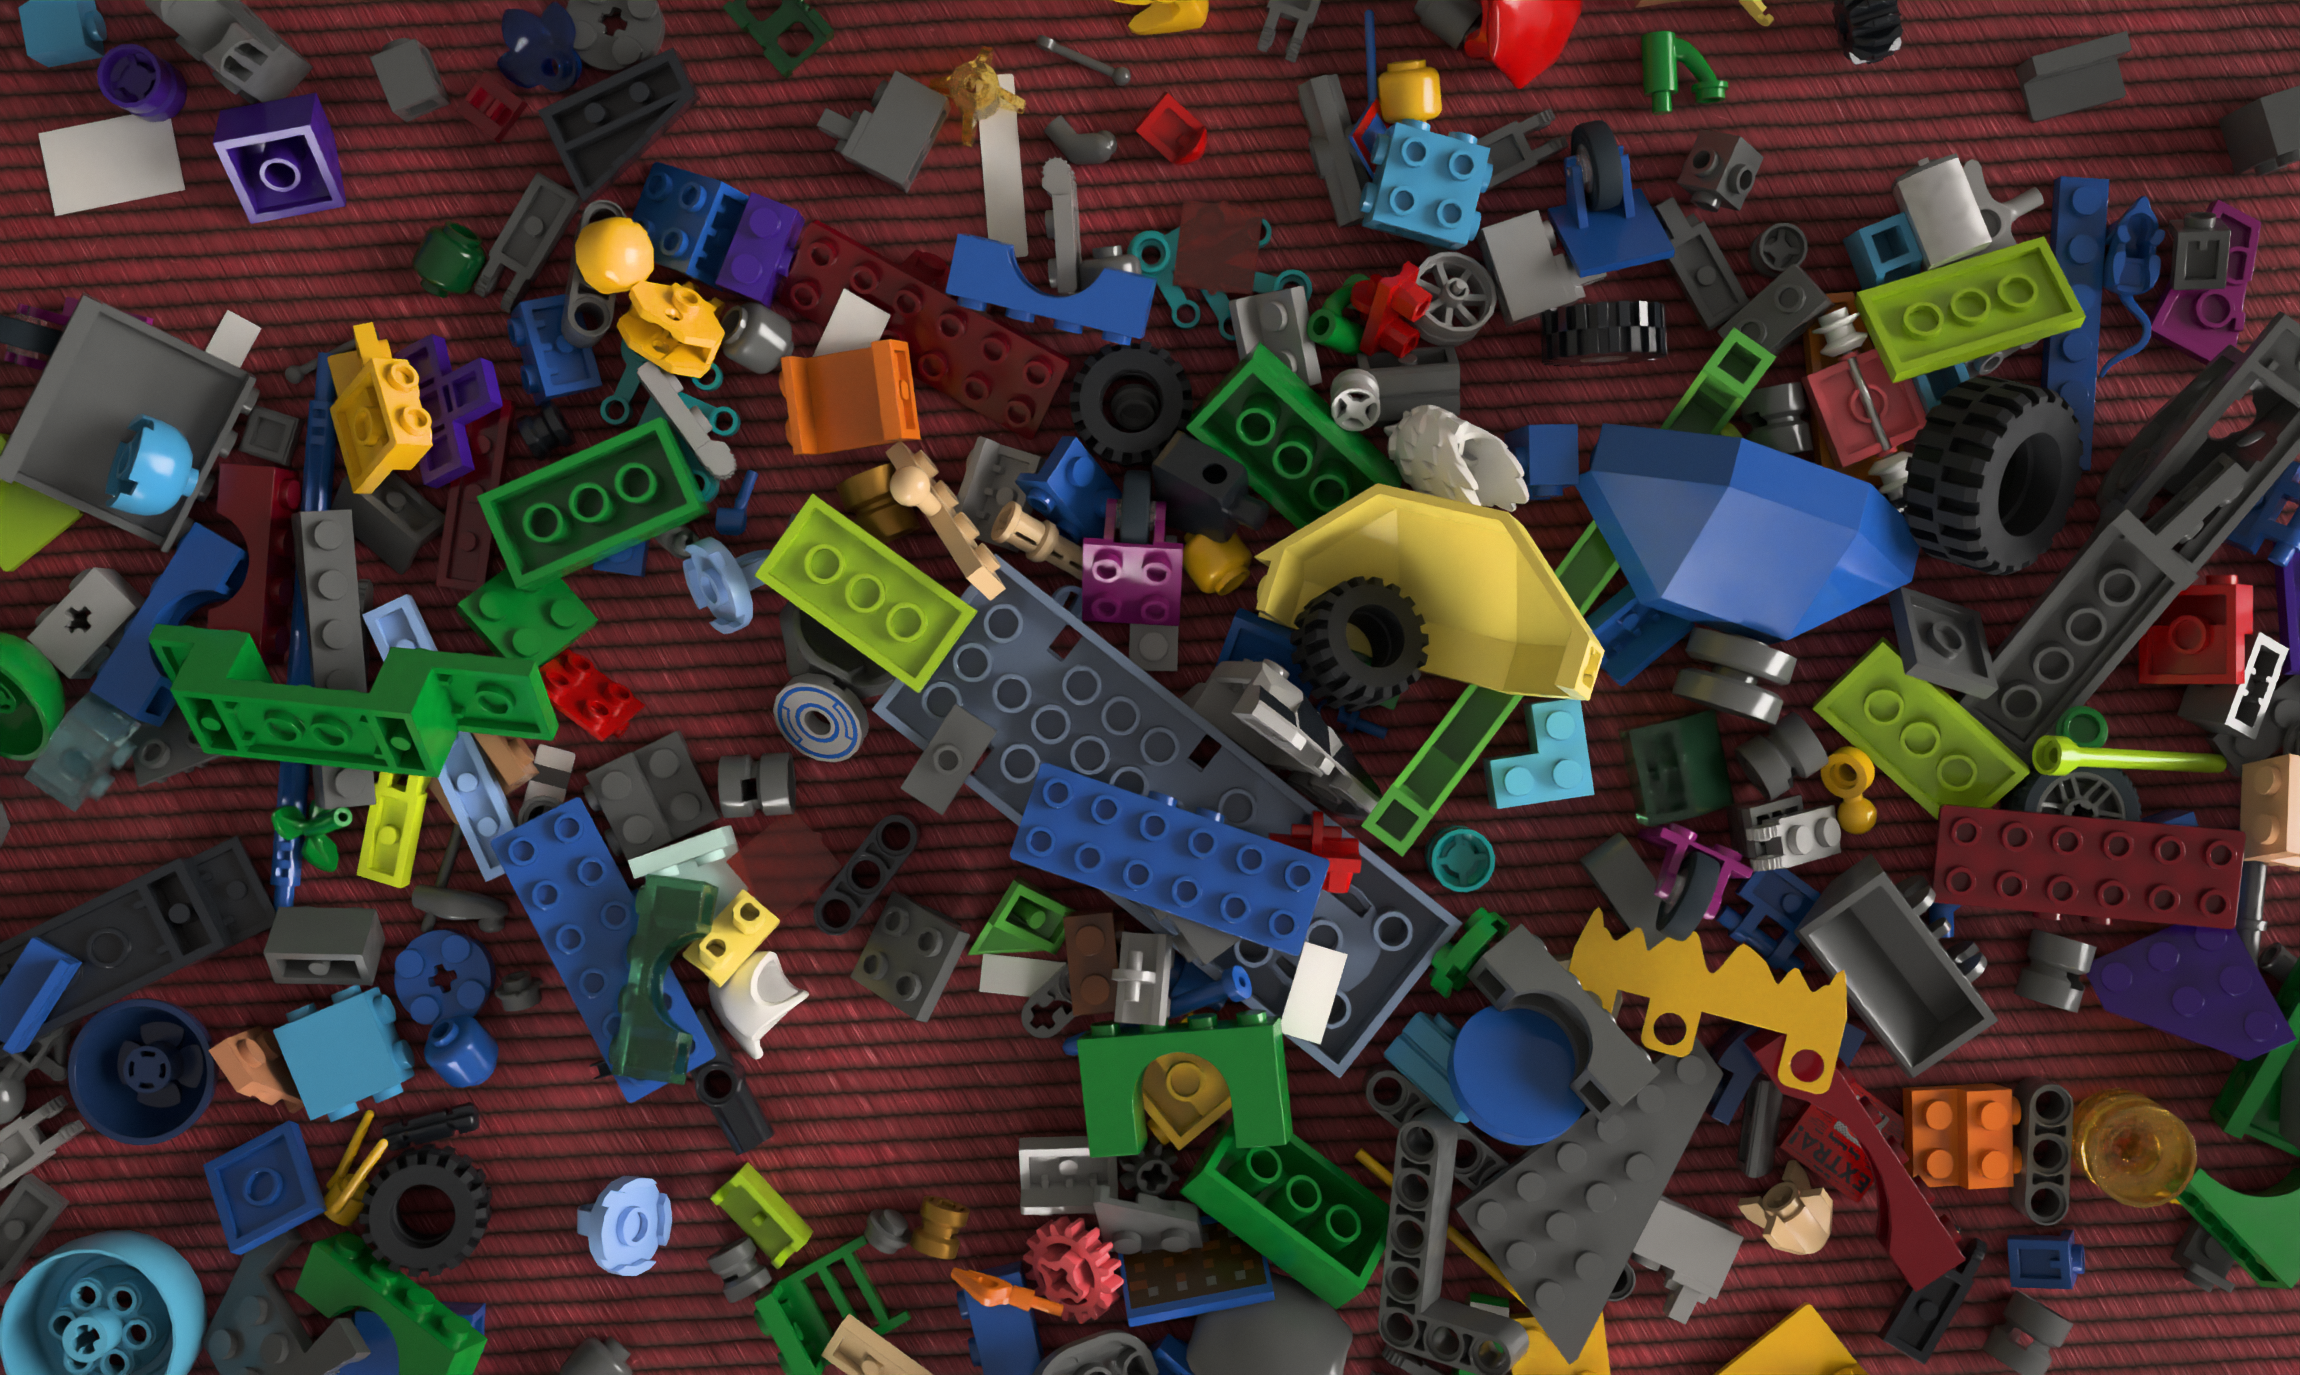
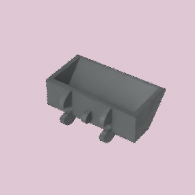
[1794,854,1999,1079]

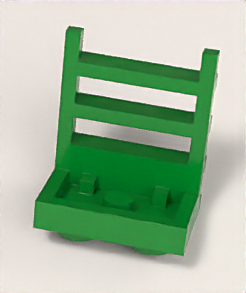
[754,1233,911,1375]

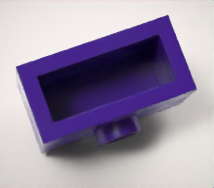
[715,192,805,309]

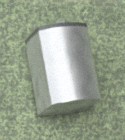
[1891,153,1992,272]

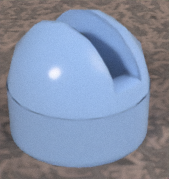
[1052,585,1082,625]

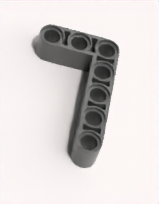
[1378,1107,1529,1375]

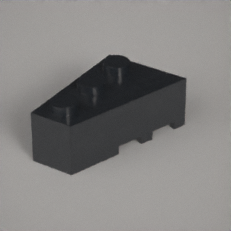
[538,48,701,204]

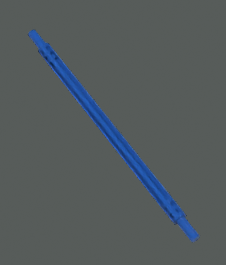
[270,352,337,928]

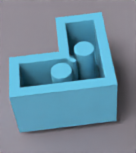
[1482,698,1595,809]

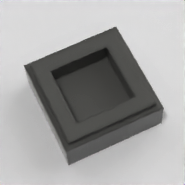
[238,405,305,466]

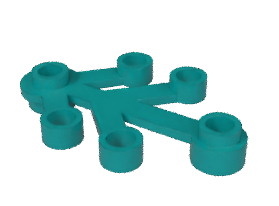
[1127,205,1312,343]
[600,339,741,504]

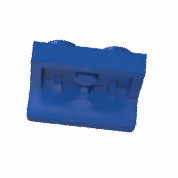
[1015,436,1122,544]
[1585,583,1695,686]

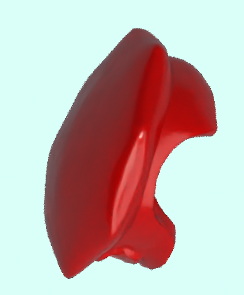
[1464,0,1583,89]

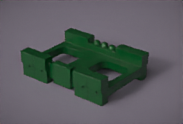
[723,0,835,79]

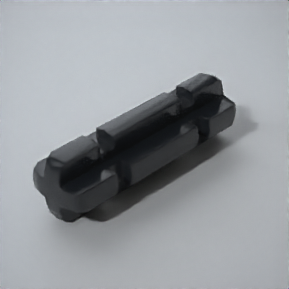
[382,1102,480,1151]

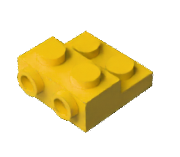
[329,357,433,494]
[1142,1011,1232,1151]

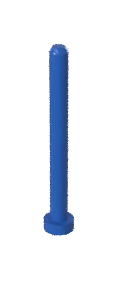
[1062,965,1252,1056]

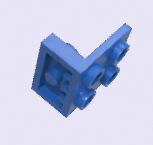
[631,162,749,292]

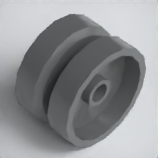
[1672,627,1797,726]

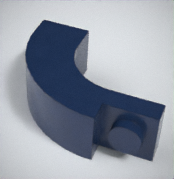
[1705,1022,1867,1125]

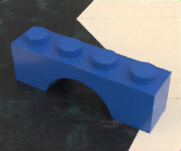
[945,233,1157,345]
[89,522,249,727]

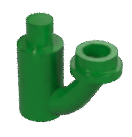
[1641,31,1729,115]
[1307,274,1370,357]

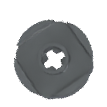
[564,0,665,75]

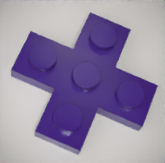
[394,334,503,489]

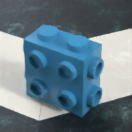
[1359,119,1493,251]
[273,985,415,1122]

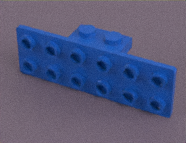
[1010,763,1330,956]
[491,797,716,1103]

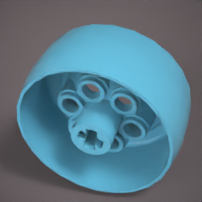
[0,1230,208,1375]

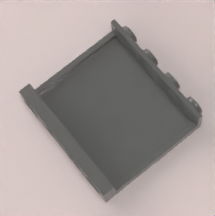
[0,292,260,553]

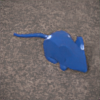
[2099,196,2165,377]

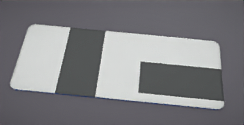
[522,744,576,819]

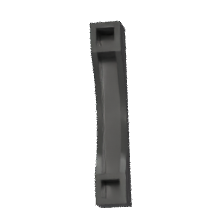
[291,509,376,809]

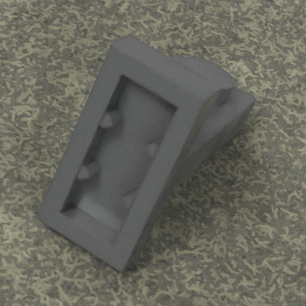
[2100,452,2250,591]

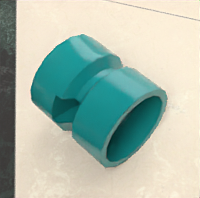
[1424,824,1495,892]

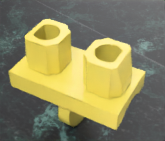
[683,889,780,988]

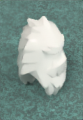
[1384,405,1529,512]

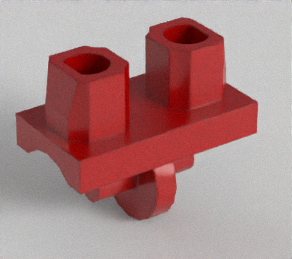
[1350,261,1433,359]
[1268,810,1362,893]

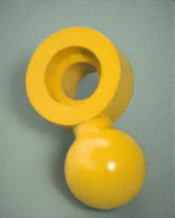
[1821,746,1877,835]

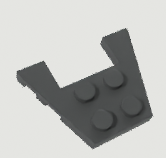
[202,1227,371,1375]

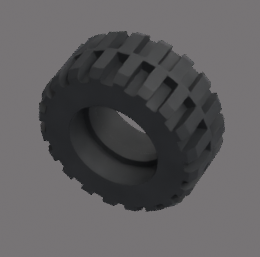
[1903,376,2083,575]

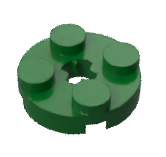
[1429,907,1510,999]

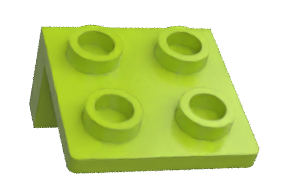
[0,433,84,572]

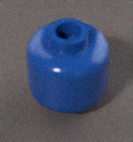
[424,1015,499,1088]

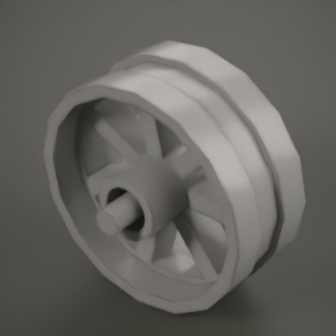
[1406,252,1497,347]

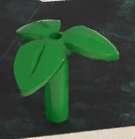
[271,799,352,872]

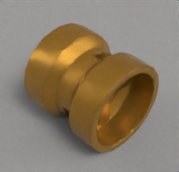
[910,1196,970,1259]

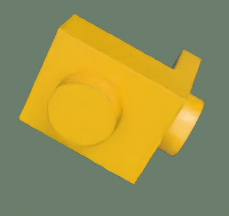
[328,322,392,398]

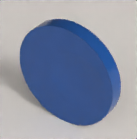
[1447,1005,1586,1146]

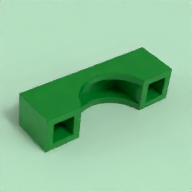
[294,1231,488,1375]

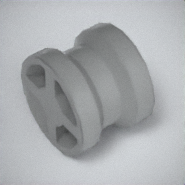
[1330,369,1380,431]

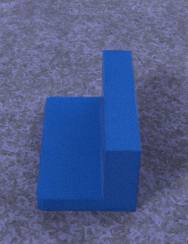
[0,937,82,1054]

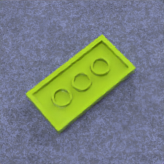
[1854,236,2086,384]
[754,493,978,693]
[1812,637,2030,820]

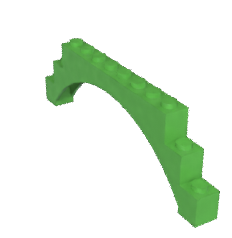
[1361,327,1776,857]

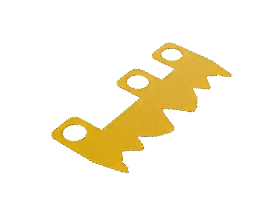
[1569,907,1847,1094]

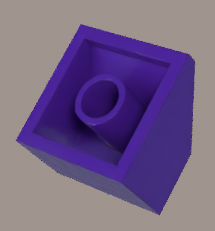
[213,93,346,224]

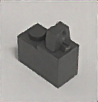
[817,70,951,194]

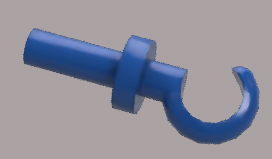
[1316,698,1388,740]

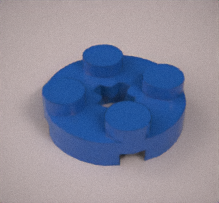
[394,928,496,1025]

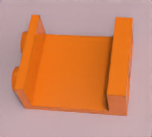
[779,339,921,456]

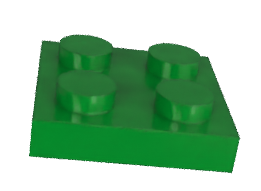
[455,568,598,669]

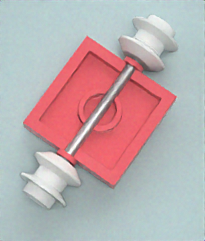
[1800,307,1927,501]

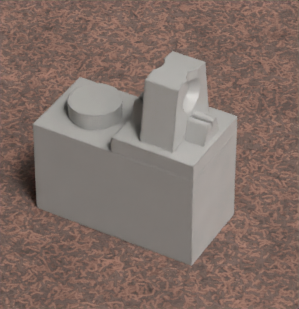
[1476,210,1607,328]
[1631,1195,1744,1324]

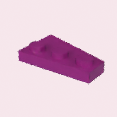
[2142,199,2261,365]

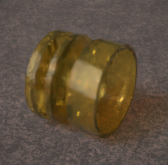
[2071,1087,2197,1208]

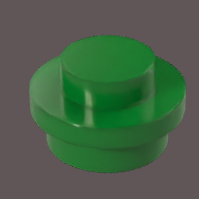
[2055,706,2108,748]

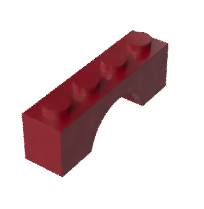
[207,463,302,664]

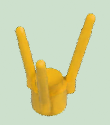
[323,1110,388,1226]

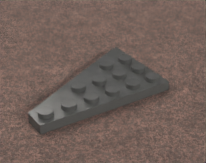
[1453,1036,1724,1365]

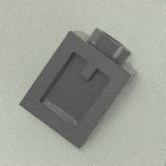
[2169,212,2231,290]
[2170,1217,2235,1293]

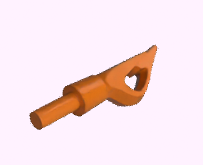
[951,1267,1064,1317]

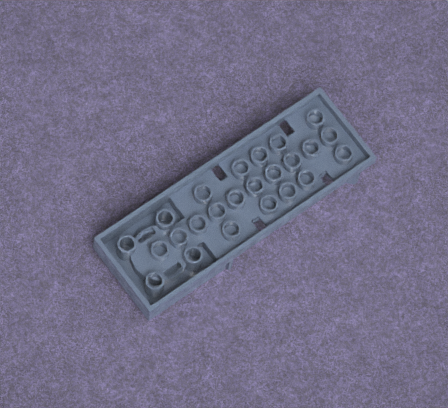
[872,553,1463,1079]

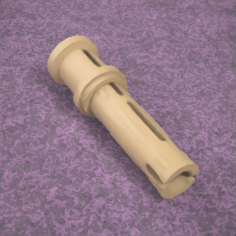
[991,501,1083,580]

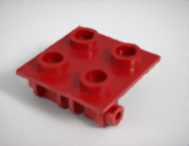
[539,649,646,742]

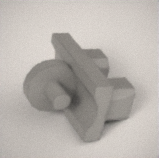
[1111,932,1175,1026]

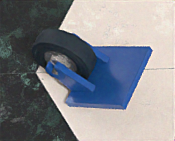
[1548,120,1675,278]

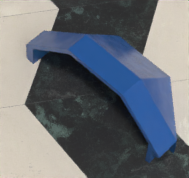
[1575,423,1920,645]

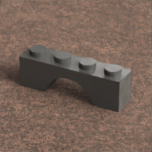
[1466,923,1660,1124]

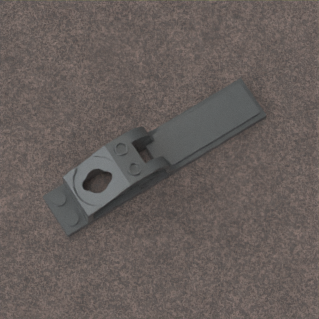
[1954,311,2300,765]

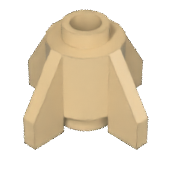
[1737,1160,1833,1255]

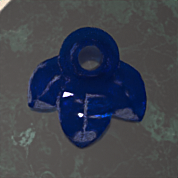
[497,1,582,92]

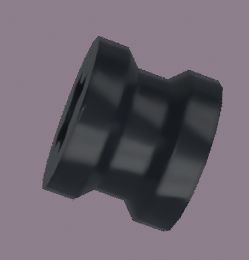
[516,400,576,462]

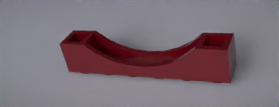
[1743,1028,1966,1292]

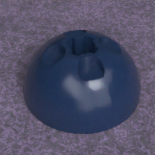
[68,998,219,1145]

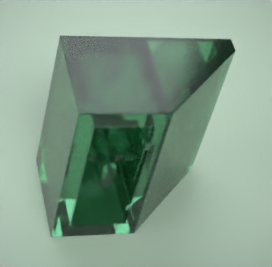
[1618,709,1735,827]

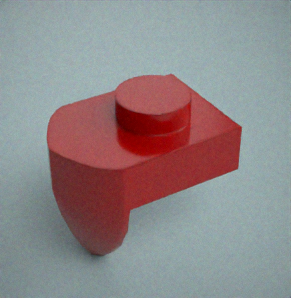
[1133,91,1208,166]

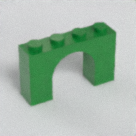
[1077,1009,1293,1158]

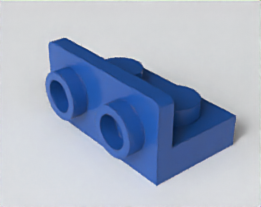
[507,294,603,406]

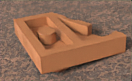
[208,1025,305,1114]

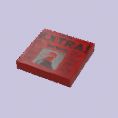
[1776,1082,1905,1204]

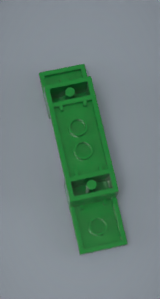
[148,624,559,778]

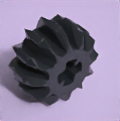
[1832,0,1904,65]

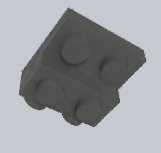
[583,730,722,861]

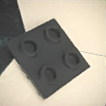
[125,702,233,787]

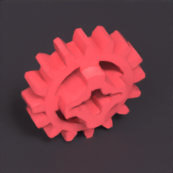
[1023,1215,1124,1324]

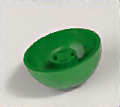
[0,632,65,761]

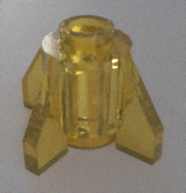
[929,46,1026,147]

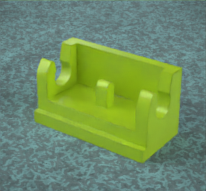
[710,1162,814,1269]

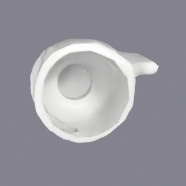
[708,951,809,1060]

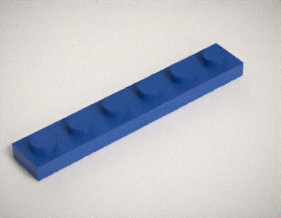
[2041,176,2109,472]

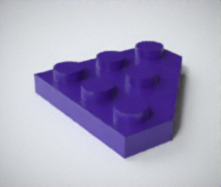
[2085,924,2297,1061]

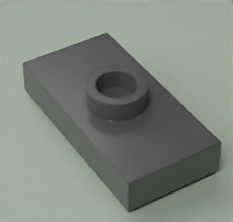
[900,704,998,815]

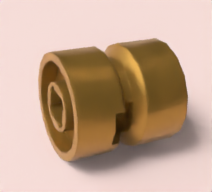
[836,463,921,544]

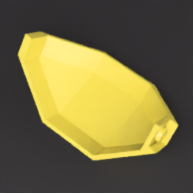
[1254,483,1605,701]

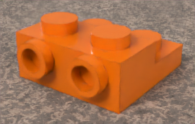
[1903,1083,2022,1189]

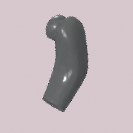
[412,884,509,933]

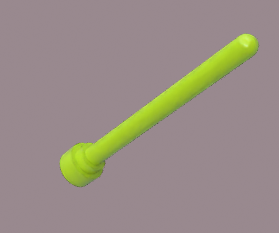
[2032,735,2227,776]

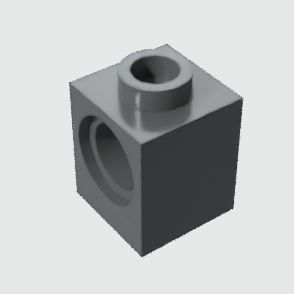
[370,38,451,122]

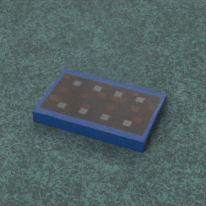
[1118,1215,1275,1327]

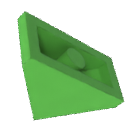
[967,874,1076,956]

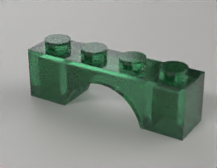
[609,874,719,1085]

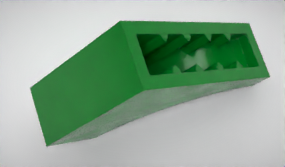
[2160,1168,2300,1289]

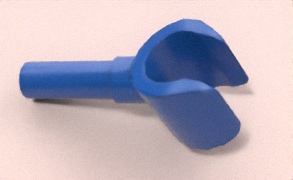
[715,470,759,536]

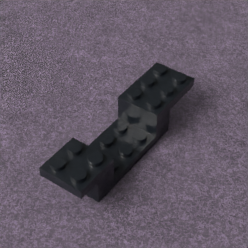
[0,836,276,1060]

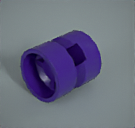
[97,44,187,122]

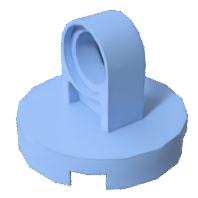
[683,537,771,634]
[577,1176,672,1276]

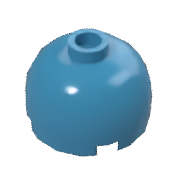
[105,414,199,516]

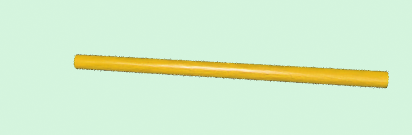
[1354,1147,1528,1308]

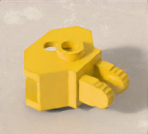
[616,281,725,378]

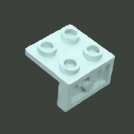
[628,825,758,948]

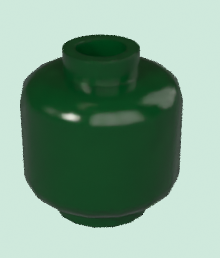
[412,221,487,298]

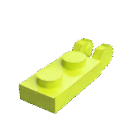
[356,772,431,889]

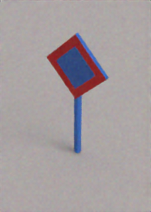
[1348,9,1392,180]

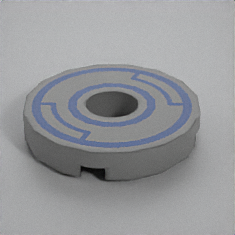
[773,673,869,763]

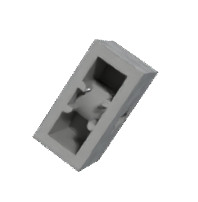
[27,567,146,679]

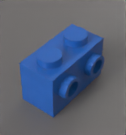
[1504,424,1579,501]

